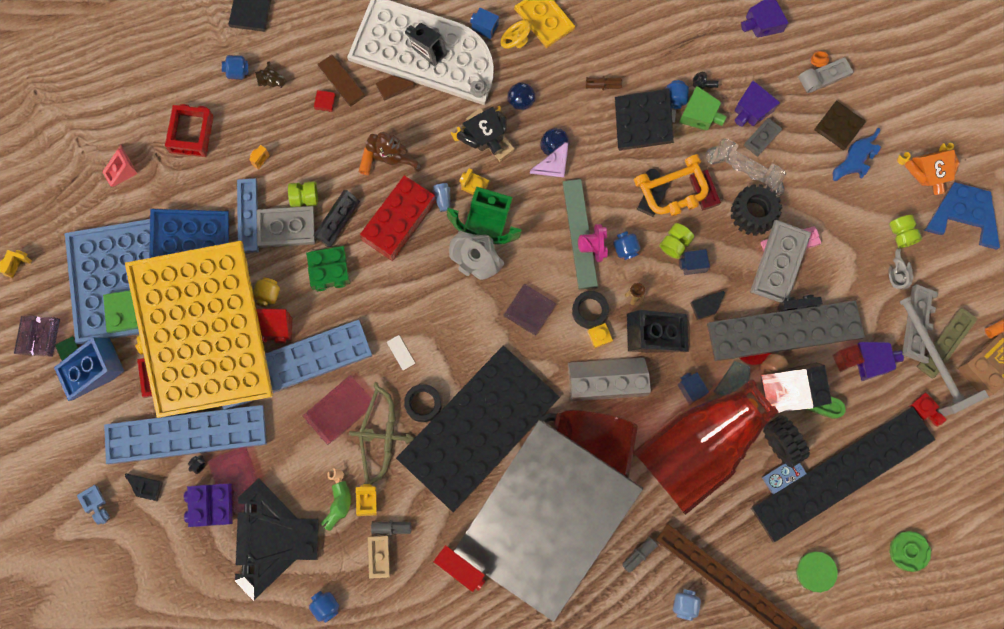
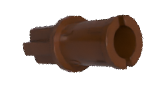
[586,76,622,91]

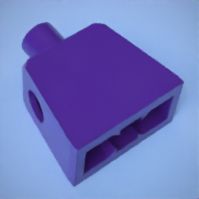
[741,0,788,38]
[734,81,780,127]
[853,342,904,381]

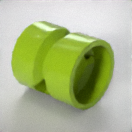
[288,181,318,207]
[889,215,922,248]
[659,223,694,259]

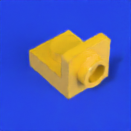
[459,168,489,195]

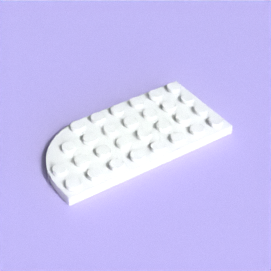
[347,0,493,105]

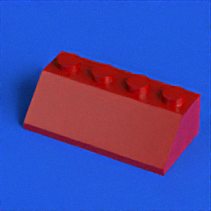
[256,309,293,343]

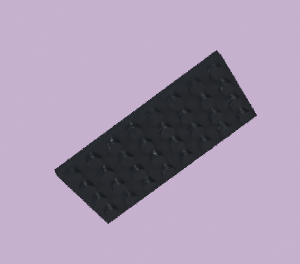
[396,345,560,513]

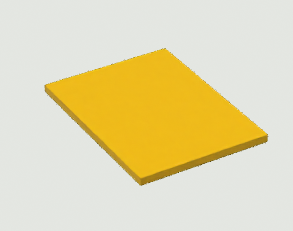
[125,241,274,418]

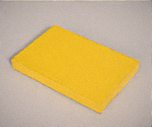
[514,0,575,49]

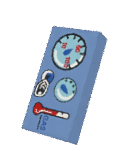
[762,463,807,494]

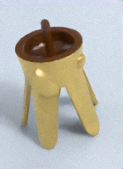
[625,283,645,305]

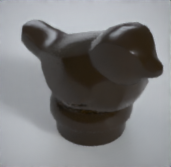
[255,61,286,88]

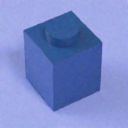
[470,8,499,39]

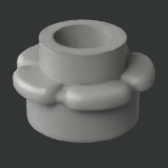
[470,80,488,98]

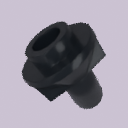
[693,71,719,89]

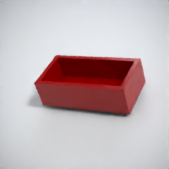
[360,175,436,262]

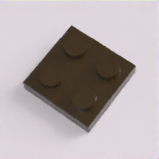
[814,100,866,151]

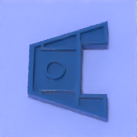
[924,182,1000,250]

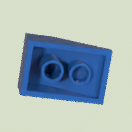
[54,337,124,401]

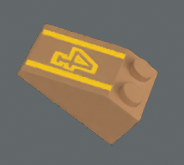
[957,334,1004,396]

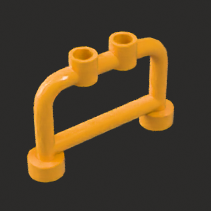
[633,154,709,216]

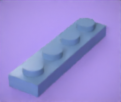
[237,178,259,253]

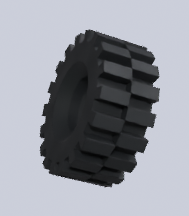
[763,415,810,468]

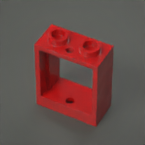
[165,104,214,157]
[433,545,486,592]

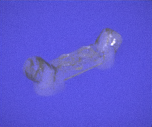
[706,138,786,197]

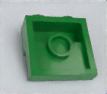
[306,246,350,292]

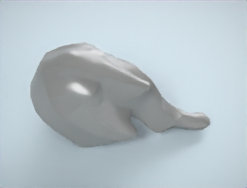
[888,249,913,290]

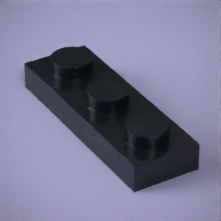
[313,190,360,247]

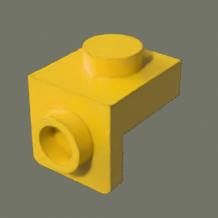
[0,250,32,278]
[356,484,377,516]

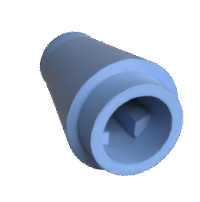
[432,183,451,212]

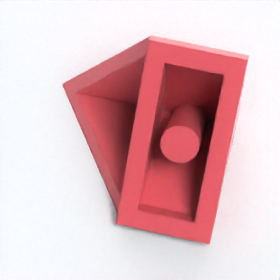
[103,145,137,187]

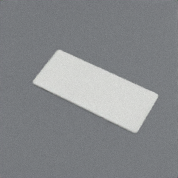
[387,335,415,370]

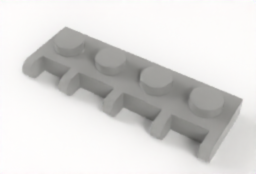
[902,284,938,363]

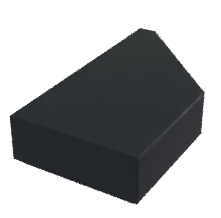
[690,291,725,321]
[125,473,163,501]

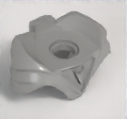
[449,231,504,280]

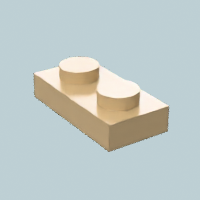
[368,536,390,579]

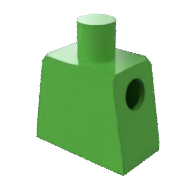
[679,86,727,130]

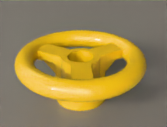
[500,20,531,49]

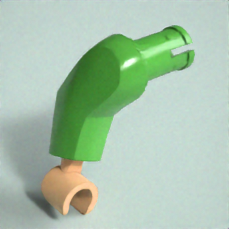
[321,468,351,531]

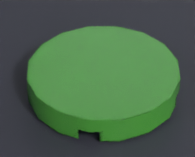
[889,531,931,572]
[796,551,838,593]

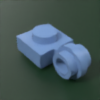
[77,485,110,525]

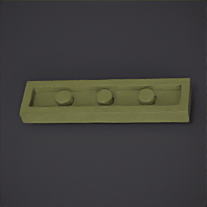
[917,308,977,379]

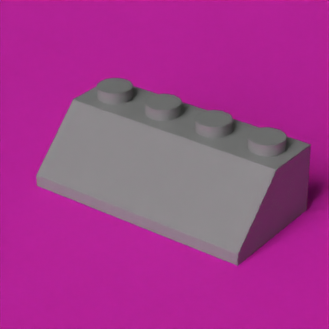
[568,358,651,401]

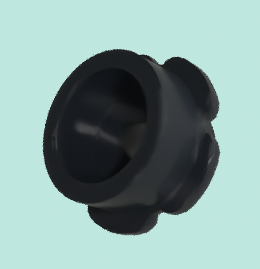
[188,455,207,474]

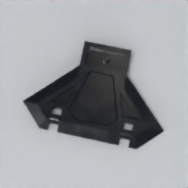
[235,478,319,601]

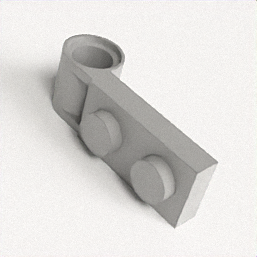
[798,57,854,93]

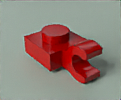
[910,392,947,427]

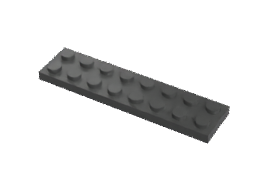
[707,301,865,361]

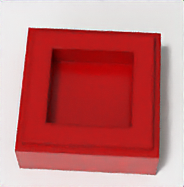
[314,90,336,112]

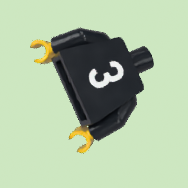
[450,106,507,155]

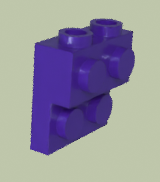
[184,484,233,527]

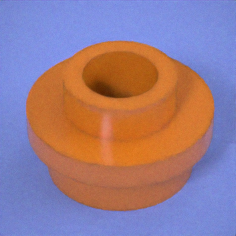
[810,51,829,67]

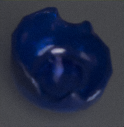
[507,82,536,110]
[540,127,570,156]

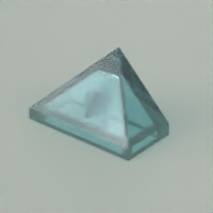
[714,361,750,398]

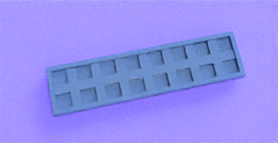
[222,320,372,410]
[104,405,267,465]

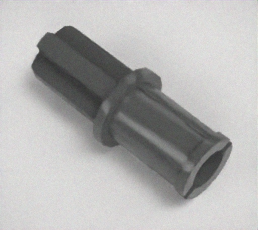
[371,520,412,536]
[622,537,658,573]

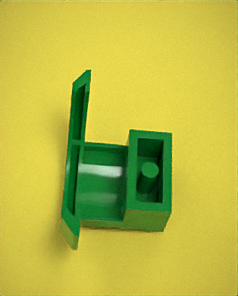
[447,187,522,245]

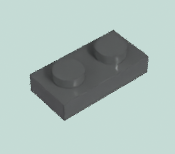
[743,118,782,157]

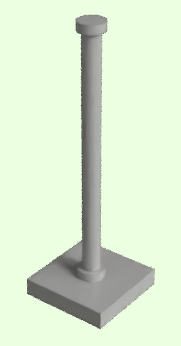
[899,297,989,416]

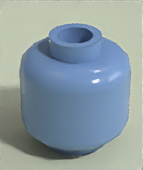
[673,589,701,621]

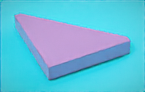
[530,142,568,177]

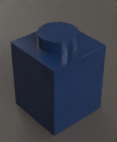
[679,249,710,275]
[678,372,710,405]

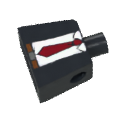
[405,23,447,67]

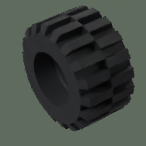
[730,184,782,236]

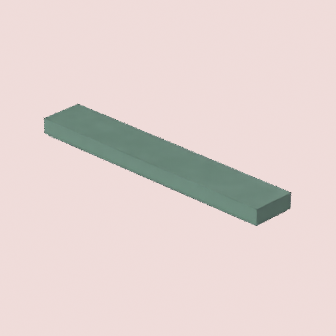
[562,179,598,290]

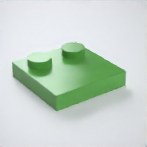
[103,290,138,334]

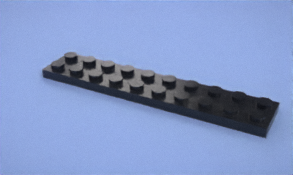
[751,407,936,543]

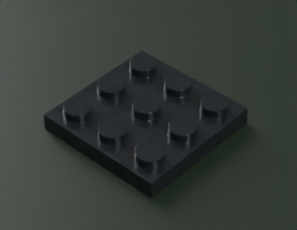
[615,89,674,151]

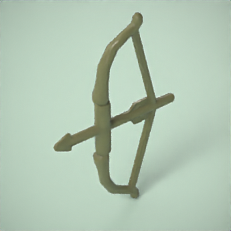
[349,382,414,484]

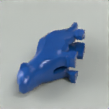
[832,128,881,181]

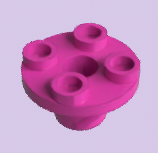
[578,224,608,262]

